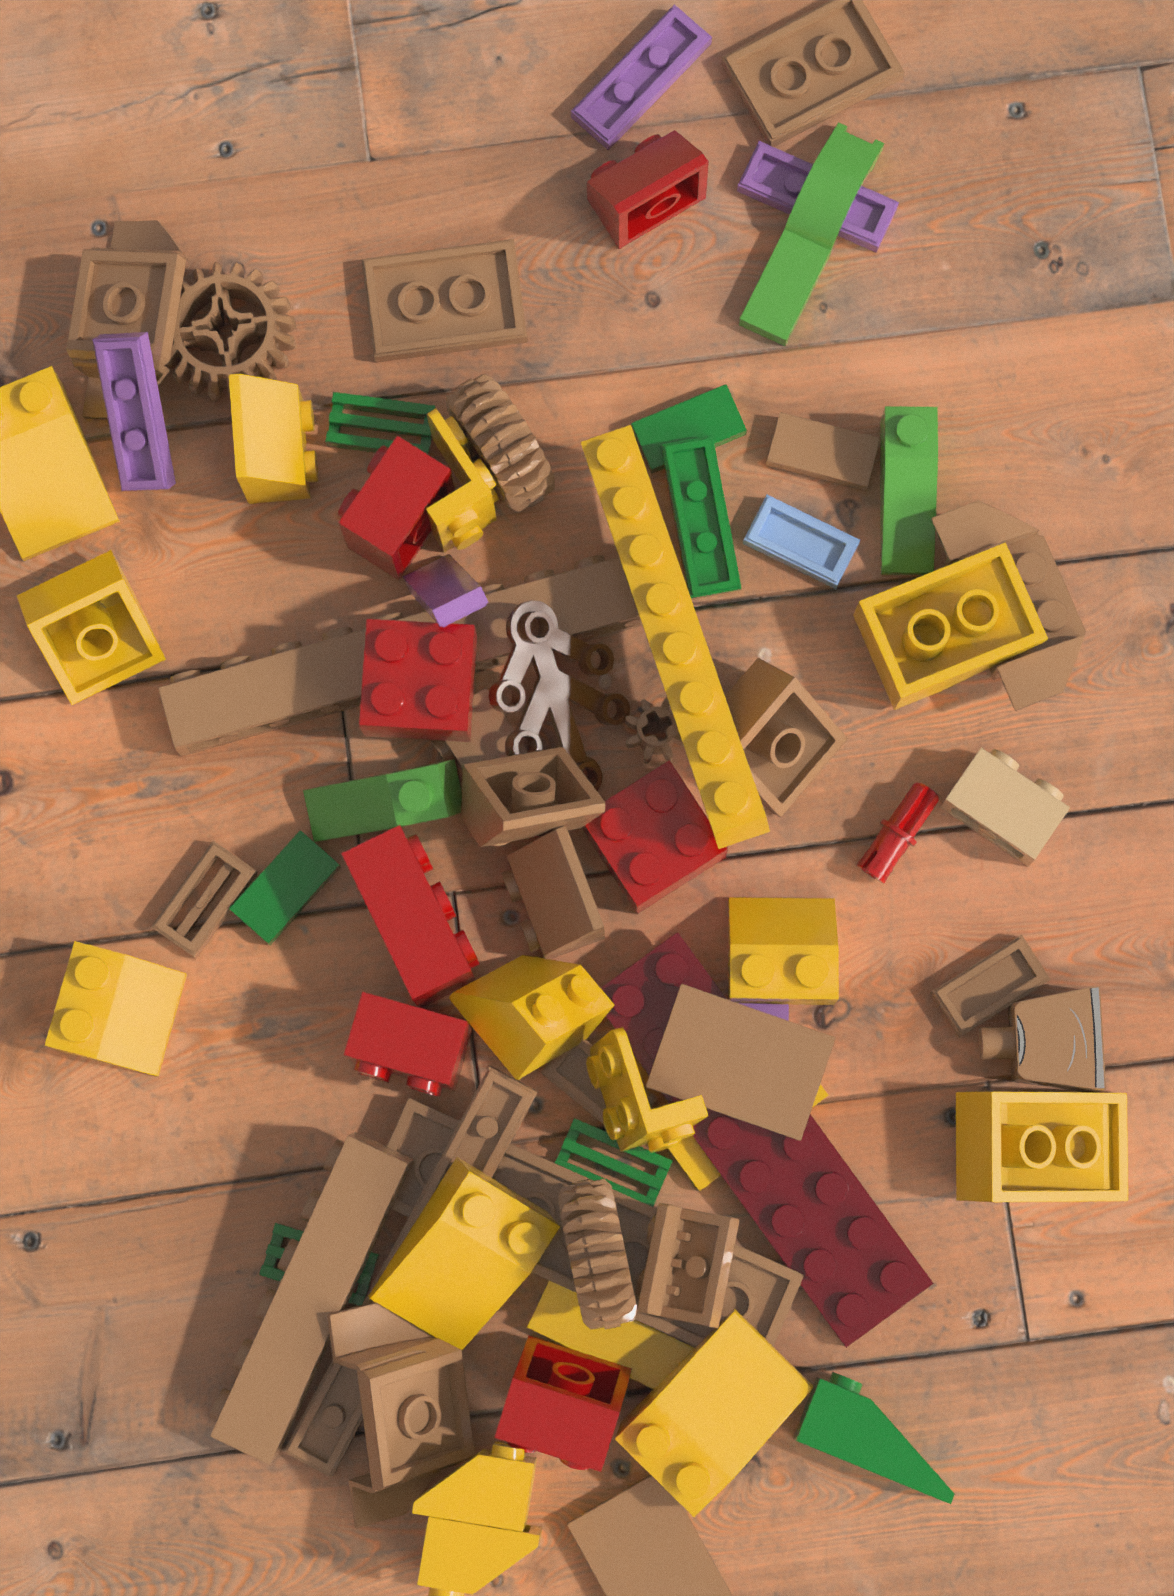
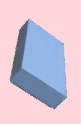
[743,495,860,589]

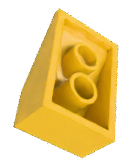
[0,366,120,561]
[853,542,1048,710]
[956,1092,1128,1202]
[368,1157,560,1350]
[615,1309,813,1517]

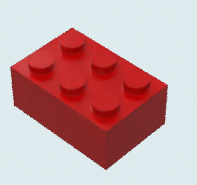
[341,825,480,1008]

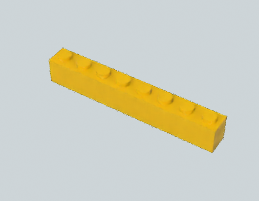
[580,425,770,849]

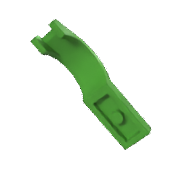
[739,122,885,346]

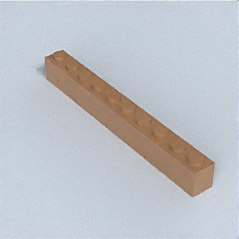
[158,555,642,757]

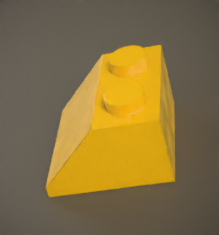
[229,374,318,504]
[16,550,166,705]
[728,897,839,1005]
[45,941,187,1077]
[449,955,614,1080]
[412,1441,537,1532]
[417,1516,542,1596]

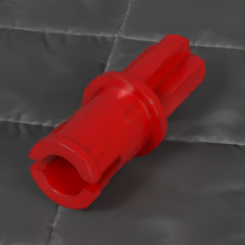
[856,782,939,884]

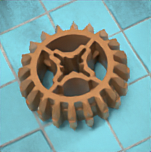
[165,262,296,402]
[446,374,555,512]
[558,1179,638,1330]

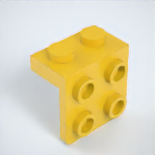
[426,408,499,553]
[586,1027,708,1153]

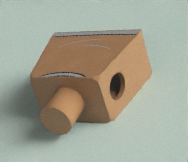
[979,986,1106,1093]

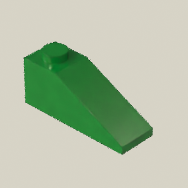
[793,1372,955,1504]

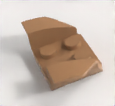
[66,220,188,419]
[931,500,1086,711]
[327,1302,475,1528]

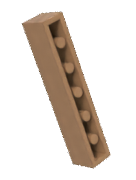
[209,1132,414,1465]

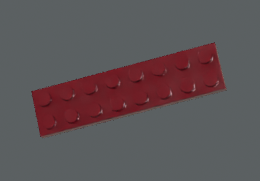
[601,932,934,1348]

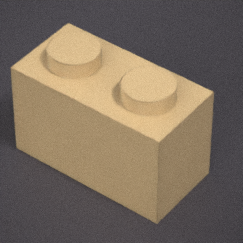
[940,747,1070,867]

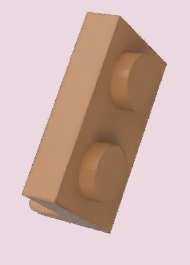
[636,1203,740,1328]

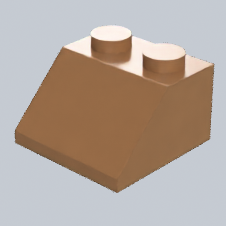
[725,658,848,818]
[461,747,605,847]
[502,826,605,959]

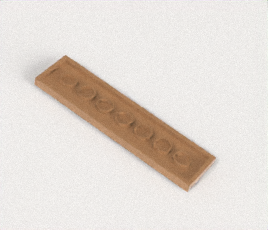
[387,1098,804,1347]

